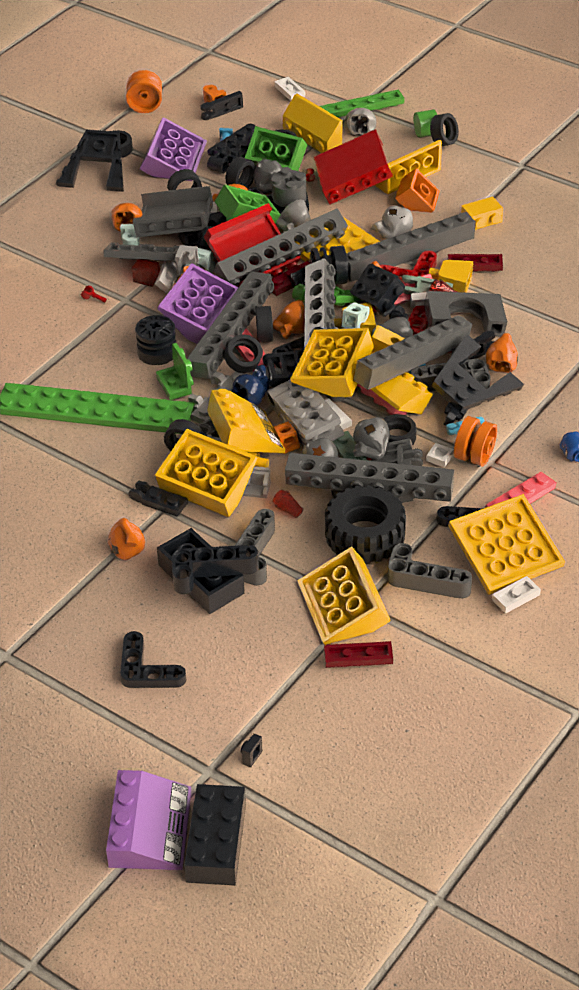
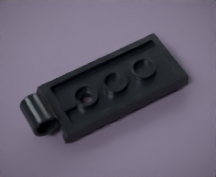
[207,123,265,174]

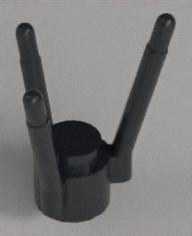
[383,304,409,320]

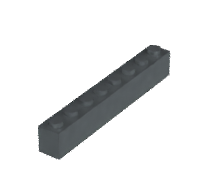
[346,212,475,282]
[353,315,472,390]

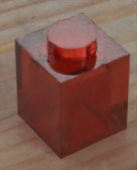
[132,259,161,287]

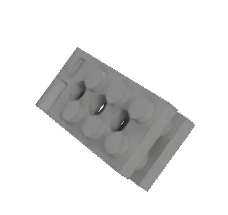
[266,380,344,446]

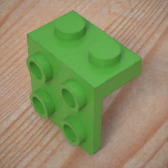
[156,343,194,400]

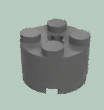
[271,167,307,207]

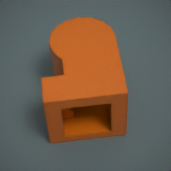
[203,85,226,103]
[273,421,300,454]

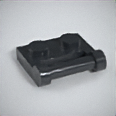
[262,351,299,387]

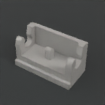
[175,245,199,276]
[242,466,271,498]

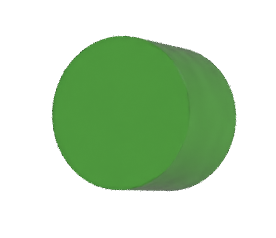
[413,109,437,137]

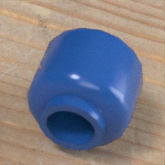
[560,431,579,462]

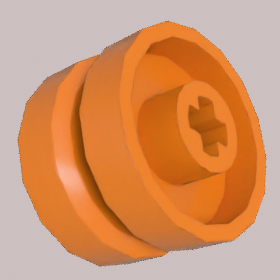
[126,70,162,113]
[454,416,497,466]

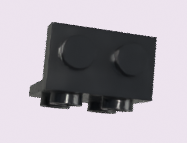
[350,264,406,316]

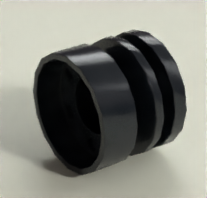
[309,245,348,285]
[135,315,177,365]

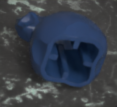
[232,365,270,406]

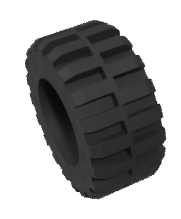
[325,485,406,564]

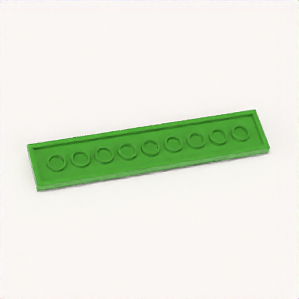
[0,383,195,434]

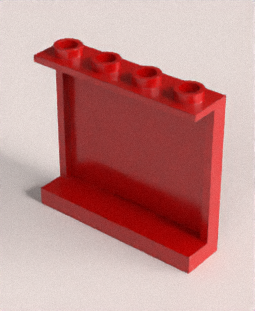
[313,129,393,205]
[204,203,301,288]

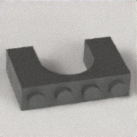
[424,291,508,336]

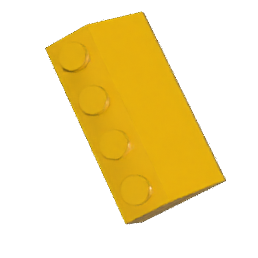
[283,94,342,153]
[375,140,442,195]
[370,353,433,414]

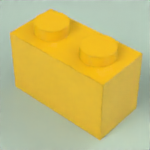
[461,197,503,230]

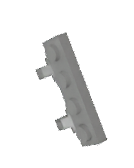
[188,371,243,423]

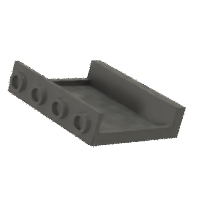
[133,186,213,238]

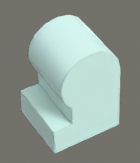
[120,224,140,245]
[198,248,216,273]
[342,302,370,328]

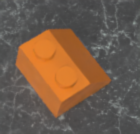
[395,168,440,213]

